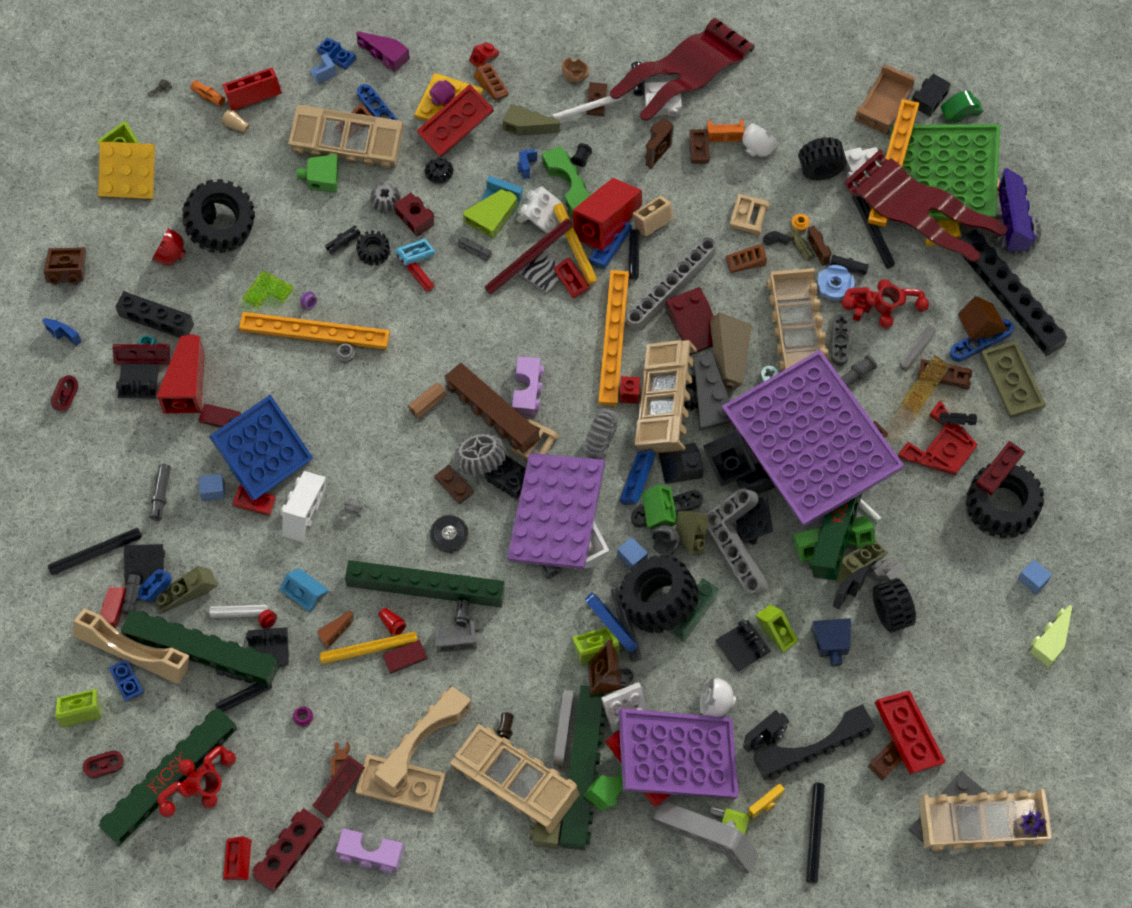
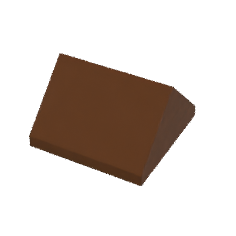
[958,296,1007,341]
[588,640,621,695]

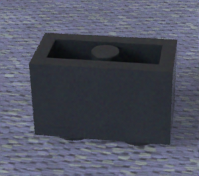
[912,73,951,117]

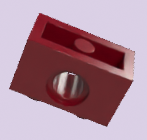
[394,192,435,237]

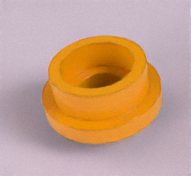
[791,214,810,231]

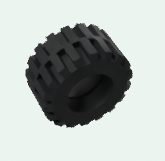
[798,137,847,181]
[873,578,916,633]

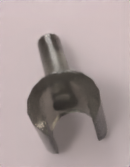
[147,79,172,97]

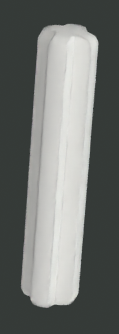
[209,605,268,618]

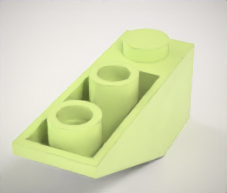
[1030,605,1072,667]

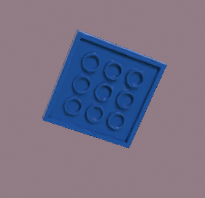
[208,394,313,501]

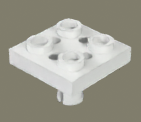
[601,682,648,732]

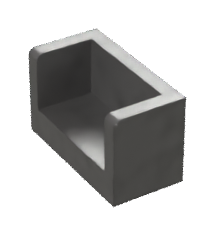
[434,620,477,653]

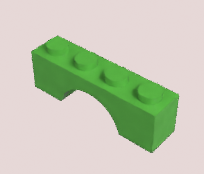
[542,146,591,218]
[792,515,876,563]
[583,763,624,811]

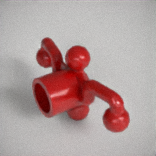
[841,279,929,329]
[157,746,236,818]

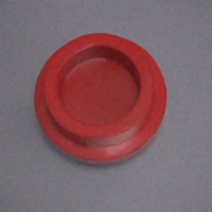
[258,610,277,629]

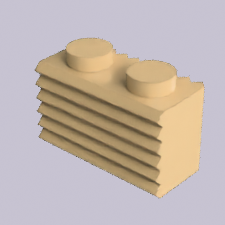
[633,196,674,237]

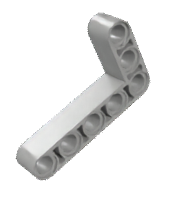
[707,489,767,594]
[651,801,759,873]

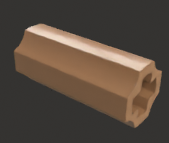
[407,382,447,419]

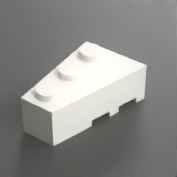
[280,471,326,543]

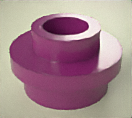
[293,706,313,727]

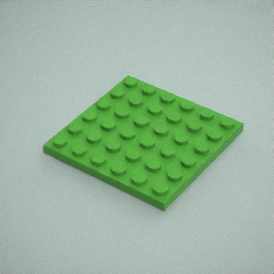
[888,124,1000,220]

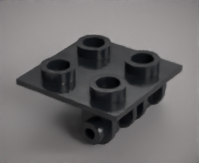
[116,364,159,399]
[484,455,526,498]
[736,495,773,545]
[123,544,165,585]
[716,619,771,672]
[246,627,289,666]

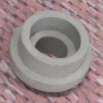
[336,344,355,362]
[344,498,363,513]

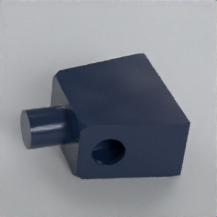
[811,618,851,666]

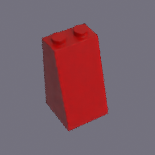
[573,178,642,252]
[157,334,205,414]

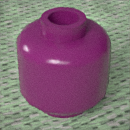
[429,80,456,107]

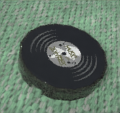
[430,515,469,553]

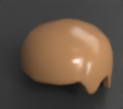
[562,57,589,83]

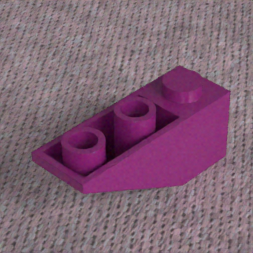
[356,31,410,72]

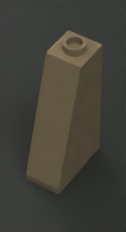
[710,312,752,390]

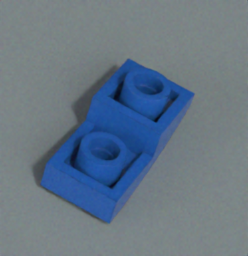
[316,38,357,70]
[109,660,144,702]

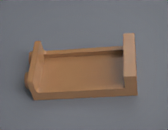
[855,65,916,135]

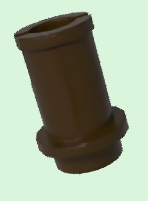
[497,712,514,739]

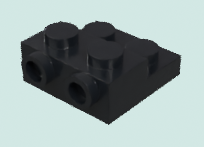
[743,710,789,753]

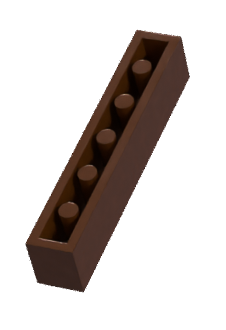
[444,363,540,454]

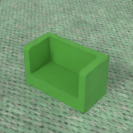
[642,484,677,530]

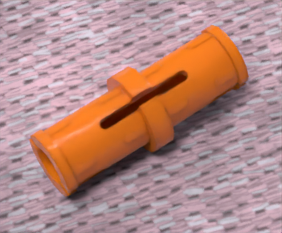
[190,80,225,107]

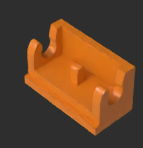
[707,120,744,142]

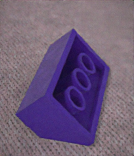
[998,168,1035,251]

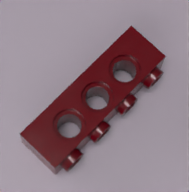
[252,808,325,893]

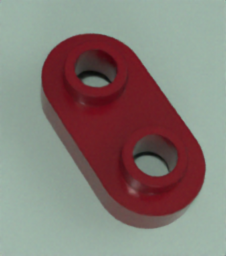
[51,375,78,411]
[82,750,124,779]

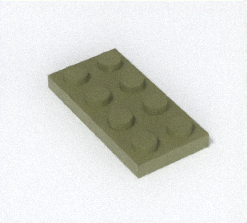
[980,341,1046,418]

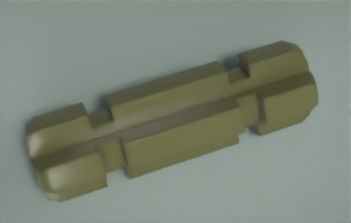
[788,228,814,261]

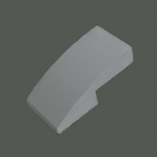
[867,559,905,581]

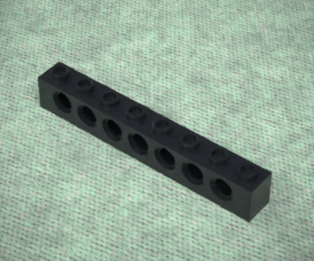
[959,229,1068,356]

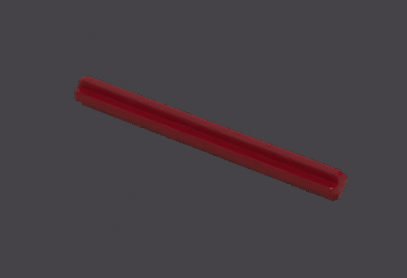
[484,218,573,295]

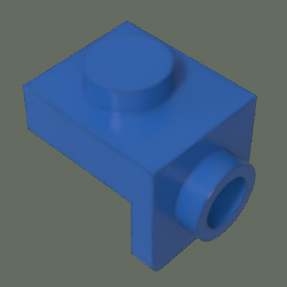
[517,149,537,179]

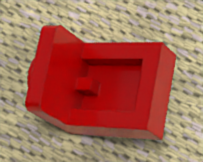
[469,42,500,68]

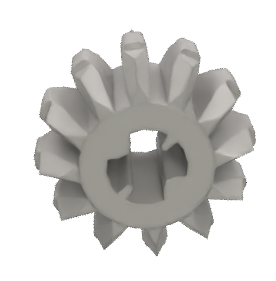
[370,182,401,213]

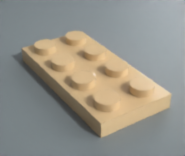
[355,754,446,814]

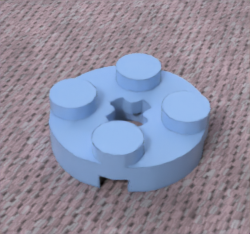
[817,265,855,301]

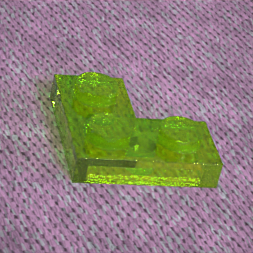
[242,270,294,309]

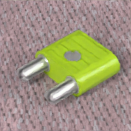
[710,807,750,835]

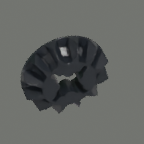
[425,157,454,184]

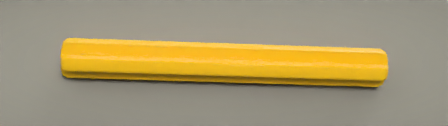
[553,203,597,285]
[319,632,418,664]

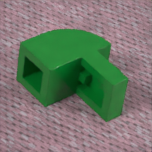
[940,91,984,123]

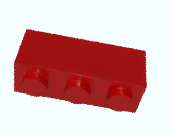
[222,67,282,111]

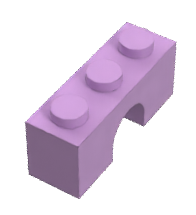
[512,357,544,417]
[336,828,404,873]

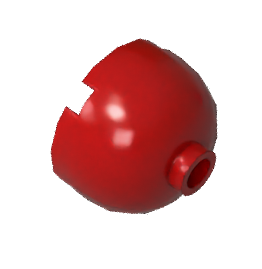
[152,228,186,266]

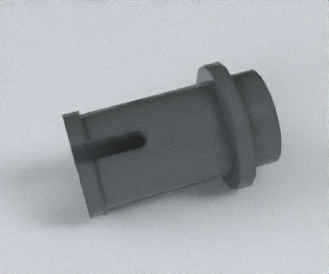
[454,600,470,627]

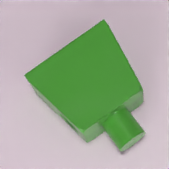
[297,154,339,193]

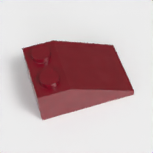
[665,287,714,355]

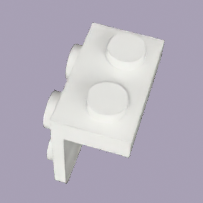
[515,186,568,234]

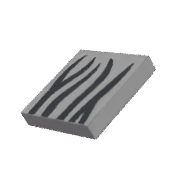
[518,251,562,295]

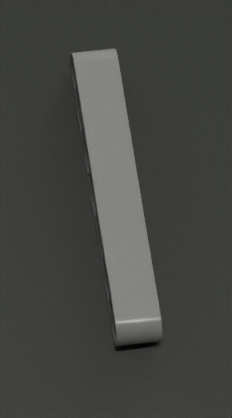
[626,237,716,332]

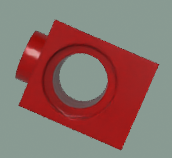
[619,376,640,404]

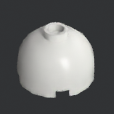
[742,123,779,157]
[700,676,736,717]

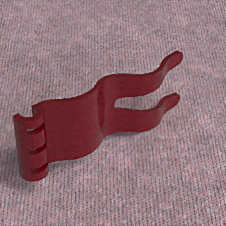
[610,18,755,121]
[844,149,1007,262]

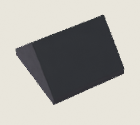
[736,463,776,499]

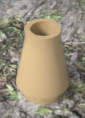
[222,110,250,133]

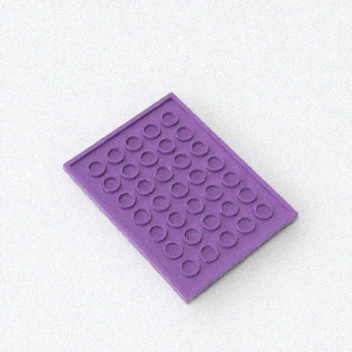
[722,350,904,527]

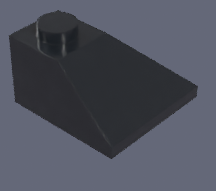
[658,443,704,484]

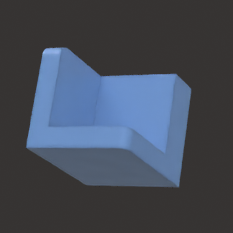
[310,53,336,84]
[199,474,225,501]
[617,538,648,571]
[1018,560,1052,594]

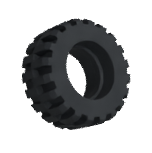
[182,179,255,253]
[966,463,1044,538]
[619,555,699,633]

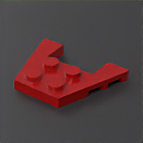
[898,401,977,475]

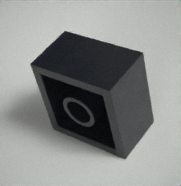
[703,430,757,487]

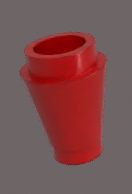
[378,608,406,636]

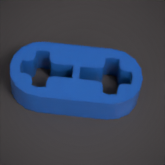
[138,569,172,603]

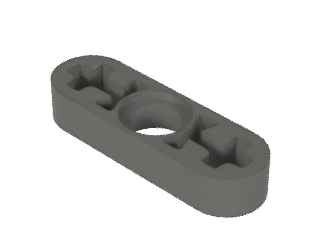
[831,314,850,366]

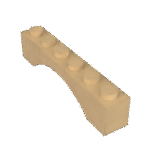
[73,608,189,684]
[374,686,471,796]

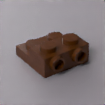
[645,118,674,169]
[44,247,86,285]

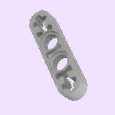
[553,689,574,767]

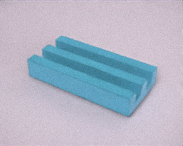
[395,239,436,266]

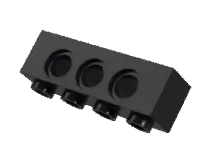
[115,291,194,338]

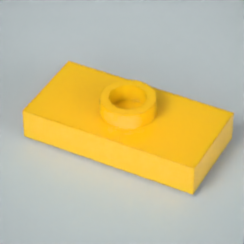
[748,784,785,820]

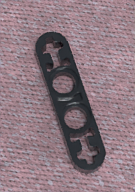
[631,490,703,528]

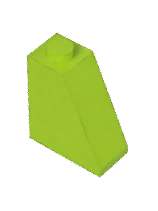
[462,189,518,239]

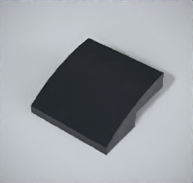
[833,566,869,610]

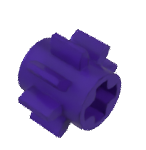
[1019,810,1047,837]

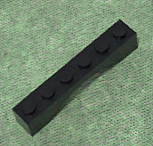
[753,704,874,781]

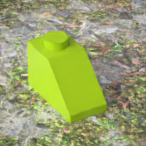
[755,604,798,653]

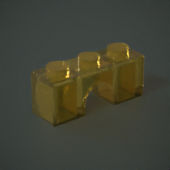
[901,355,951,414]

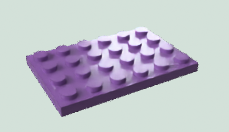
[507,453,606,570]
[618,708,739,799]

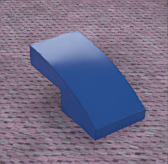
[42,318,82,346]

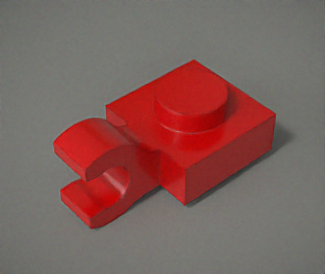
[852,295,871,322]

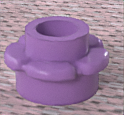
[300,292,317,309]

